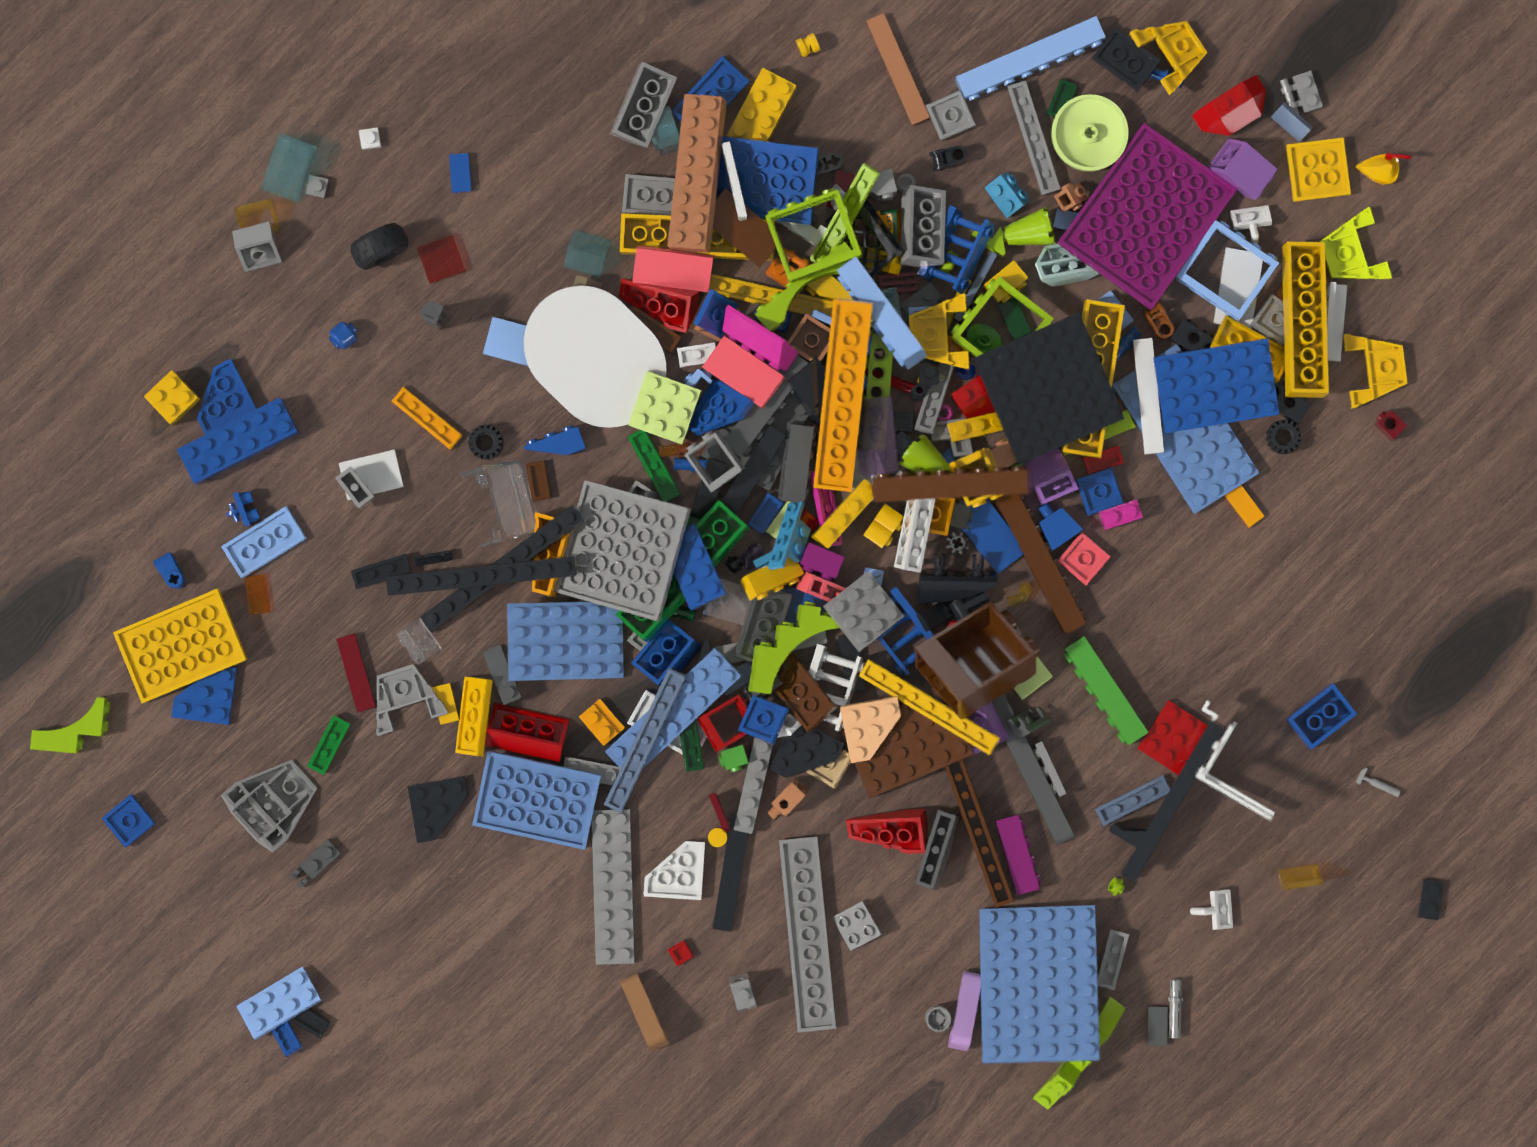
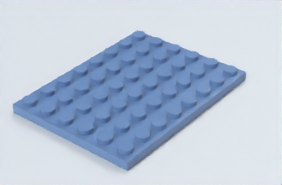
[979,905,1100,1064]

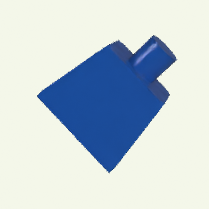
[1038,503,1083,551]

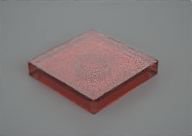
[417,235,466,284]

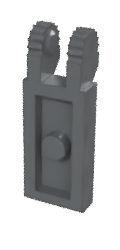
[289,839,341,889]

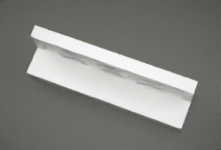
[1326,282,1347,362]
[894,499,935,573]

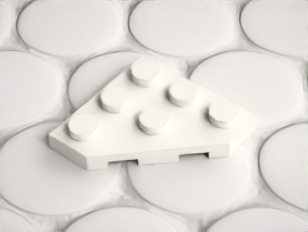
[644,841,705,900]

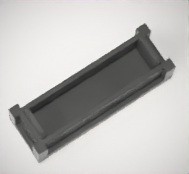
[420,300,448,330]

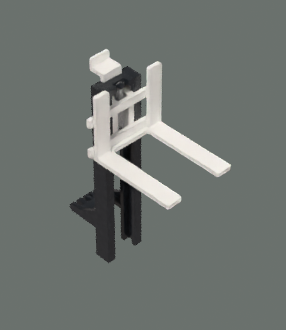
[1109,700,1275,882]

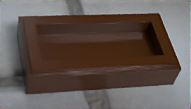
[526,460,552,502]

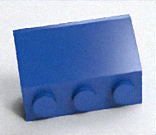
[631,619,702,686]

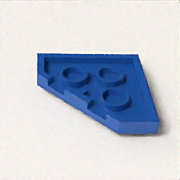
[197,358,257,435]
[688,378,754,435]
[171,667,237,725]

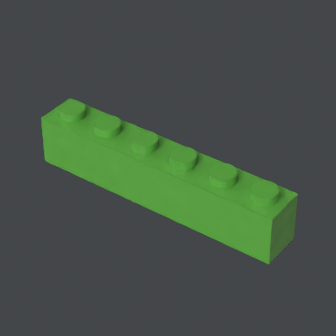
[1063,636,1148,745]

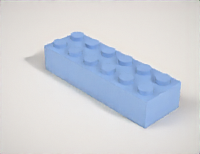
[837,257,927,369]

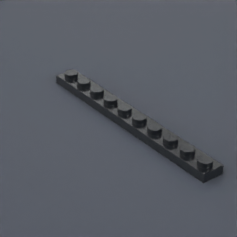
[420,505,584,633]
[386,556,577,596]

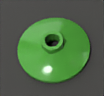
[966,324,1002,353]

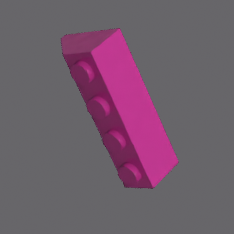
[723,305,799,372]

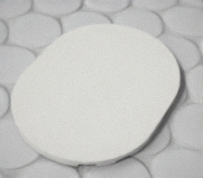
[524,285,666,428]

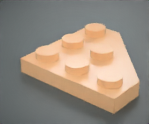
[840,696,901,763]

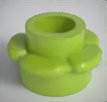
[1108,877,1125,896]

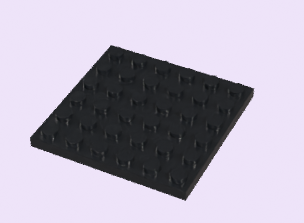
[972,312,1124,465]

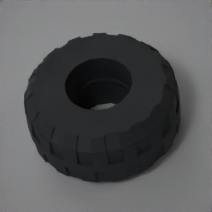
[350,222,409,270]

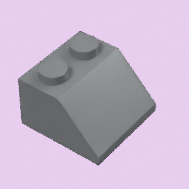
[854,169,897,202]
[232,222,282,272]

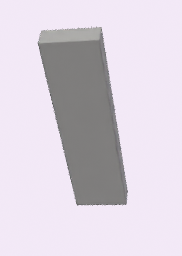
[914,362,954,435]

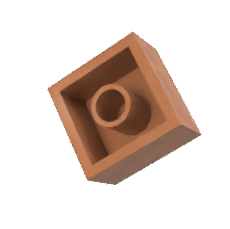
[787,313,830,363]

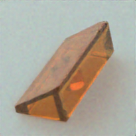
[244,574,271,615]

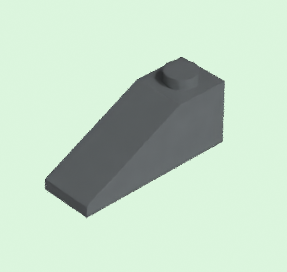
[483,645,523,705]

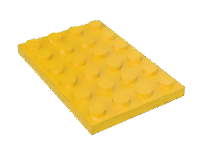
[113,588,248,703]

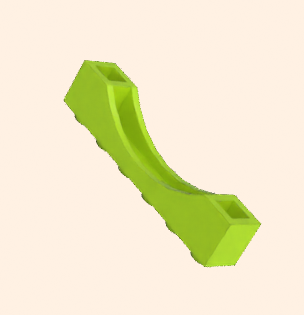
[755,242,859,332]

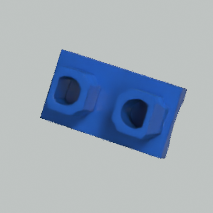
[226,492,260,527]

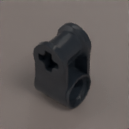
[929,146,967,172]

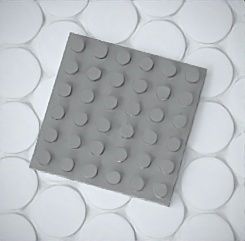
[554,480,691,622]

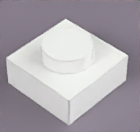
[359,127,381,150]

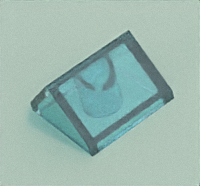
[564,230,611,278]

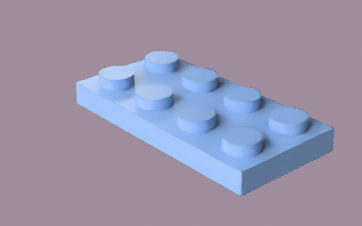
[236,966,322,1040]

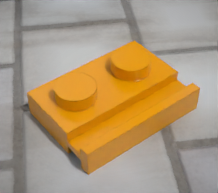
[579,699,625,746]

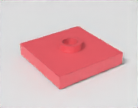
[1057,532,1111,586]

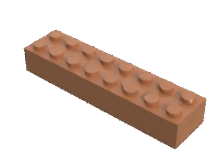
[668,94,727,253]

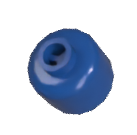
[329,321,357,350]

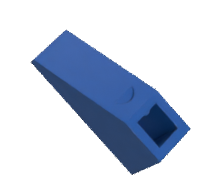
[524,425,586,456]

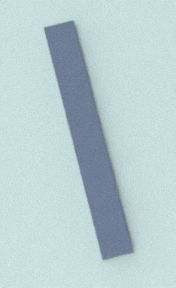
[604,667,687,813]

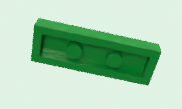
[307,715,351,775]

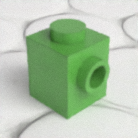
[718,745,748,772]

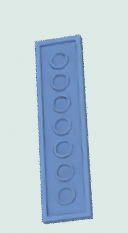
[605,647,742,768]

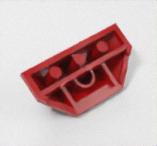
[1191,75,1266,136]

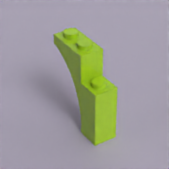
[30,697,110,753]

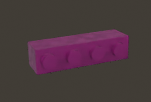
[995,814,1041,895]

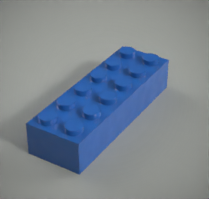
[177,398,300,485]

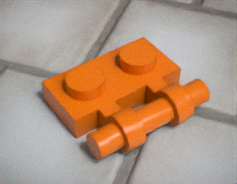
[765,247,811,295]

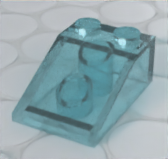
[261,133,318,203]

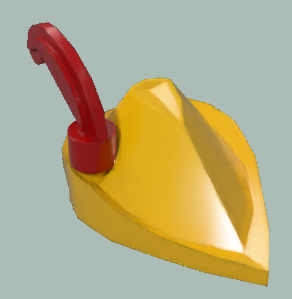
[1355,153,1412,185]

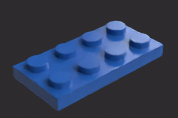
[674,524,727,611]

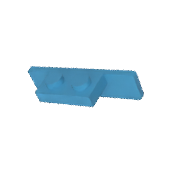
[768,501,811,570]

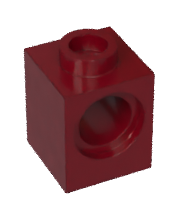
[1375,410,1407,441]

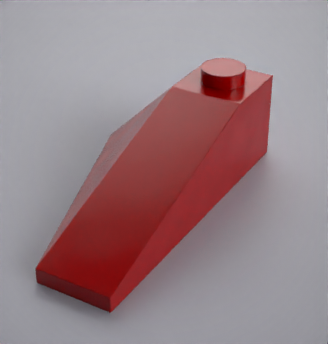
[619,278,700,333]
[846,809,928,854]

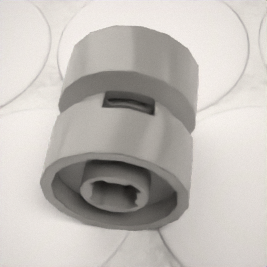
[925,1005,951,1032]

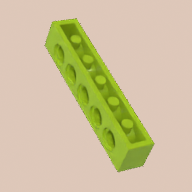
[859,333,893,451]

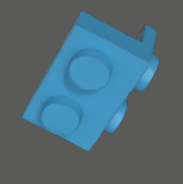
[985,172,1030,218]

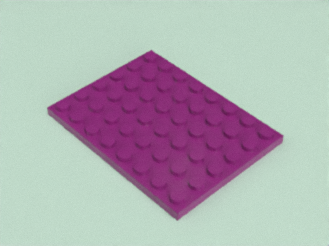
[1057,123,1237,310]

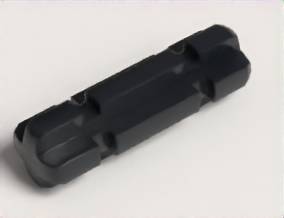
[415,550,453,566]

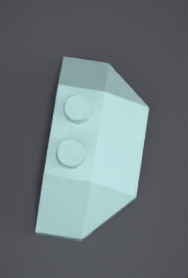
[1035,244,1099,287]

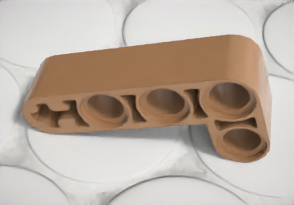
[620,973,670,1052]

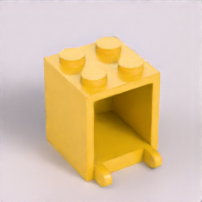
[949,447,1004,508]

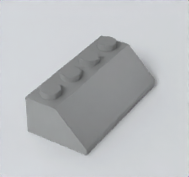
[610,62,677,148]
[900,185,946,267]

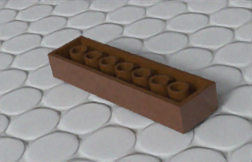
[872,465,1033,502]

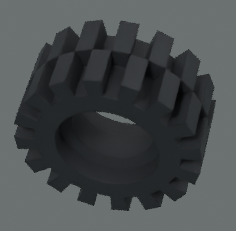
[1266,419,1302,455]
[468,424,503,460]

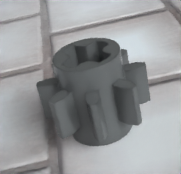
[946,532,969,555]

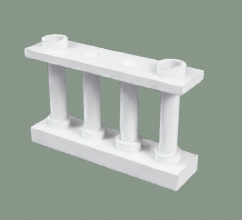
[809,644,865,732]

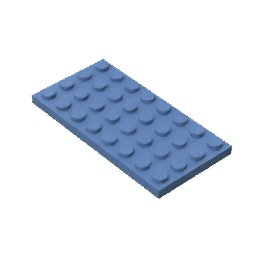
[1112,344,1259,514]

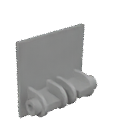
[832,901,882,951]

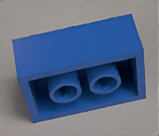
[1285,684,1357,750]

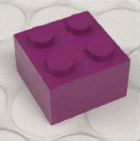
[800,543,844,581]

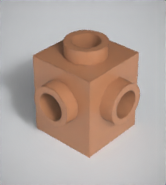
[1054,182,1089,212]

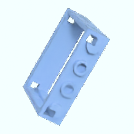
[1175,220,1279,322]

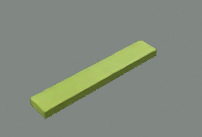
[809,162,881,263]

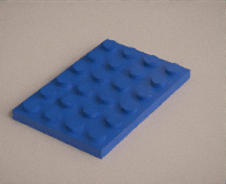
[716,136,819,225]
[1153,338,1279,433]

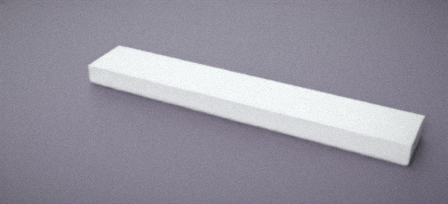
[1133,338,1164,455]

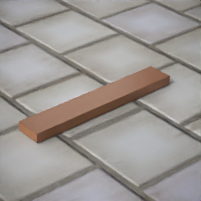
[866,13,930,126]

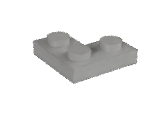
[929,418,973,459]

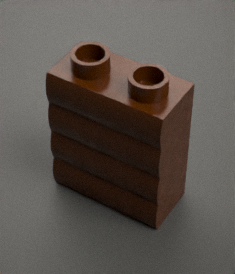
[915,602,1040,720]

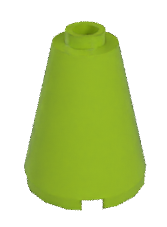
[1002,207,1056,245]
[900,434,952,474]

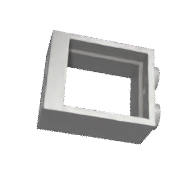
[685,431,744,492]

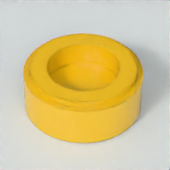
[708,828,727,847]

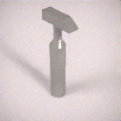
[1355,767,1401,797]

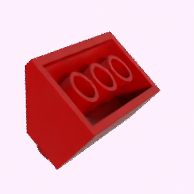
[950,375,995,419]
[485,703,569,762]

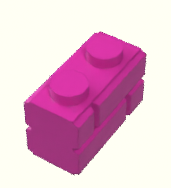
[1098,499,1143,531]

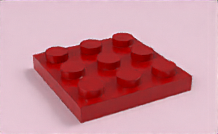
[1137,700,1207,775]

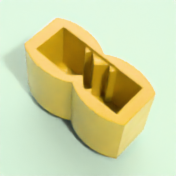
[863,504,904,548]

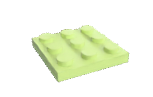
[628,371,702,444]

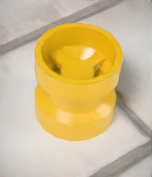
[795,33,820,58]

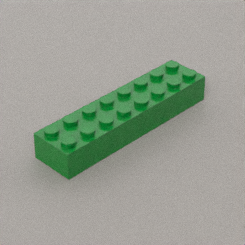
[615,500,750,642]

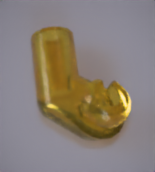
[1007,582,1032,606]

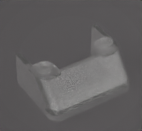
[461,460,536,548]

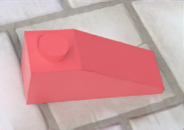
[796,571,846,602]

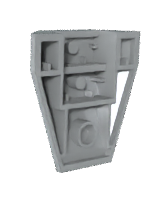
[221,760,317,853]

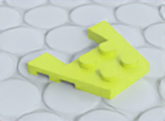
[1320,207,1392,279]

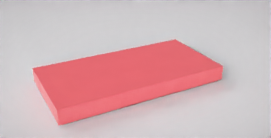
[632,245,713,292]
[702,336,785,409]

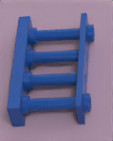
[918,205,995,294]
[877,587,934,676]

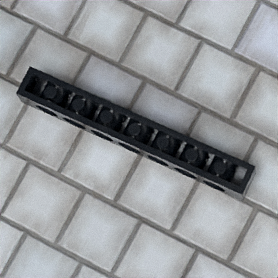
[1169,319,1311,424]

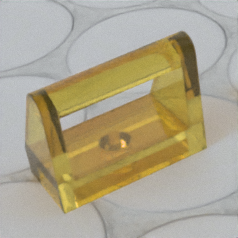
[234,198,281,231]
[1278,864,1323,890]

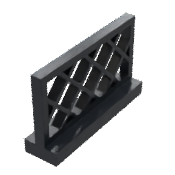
[825,199,905,278]

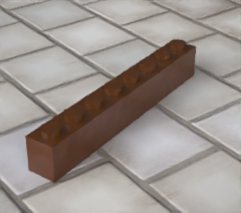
[994,494,1087,635]
[945,759,1014,908]

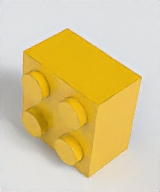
[144,370,201,426]

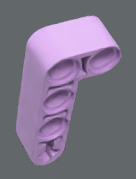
[948,971,981,1051]

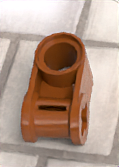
[1142,302,1174,340]

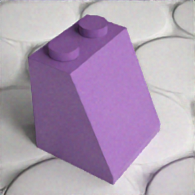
[1208,138,1277,200]

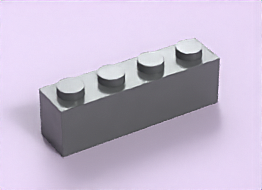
[778,423,816,503]
[915,810,961,890]

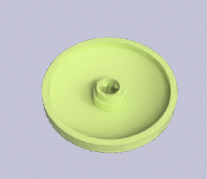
[1051,94,1128,172]

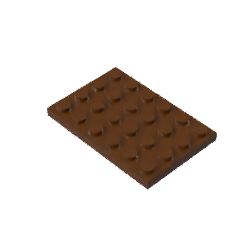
[841,688,975,798]

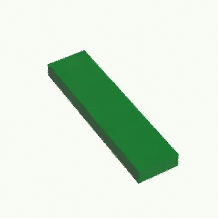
[628,430,681,503]

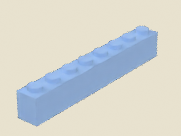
[955,16,1105,101]

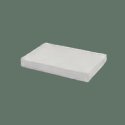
[339,449,404,500]

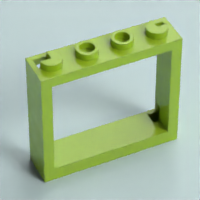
[765,188,862,283]
[951,276,1054,357]

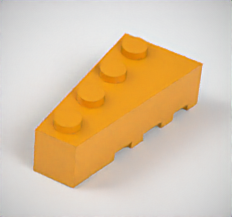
[532,512,570,598]

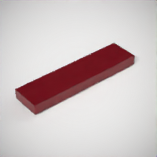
[336,633,376,712]

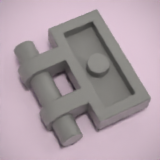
[1280,71,1323,115]

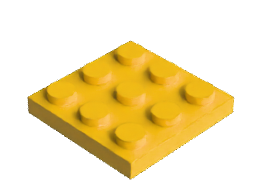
[1286,137,1351,202]

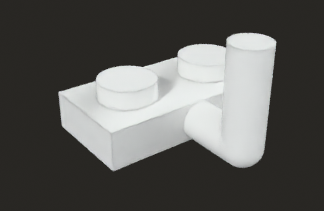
[1230,205,1272,244]
[1190,889,1233,930]

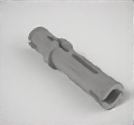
[1168,979,1183,1038]

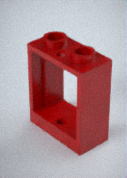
[697,695,748,752]

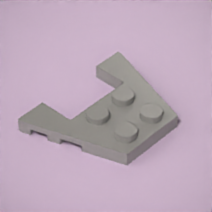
[376,664,449,736]

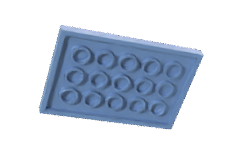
[507,602,624,681]
[472,750,601,850]

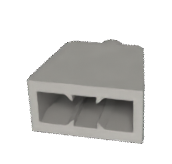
[729,972,757,1013]

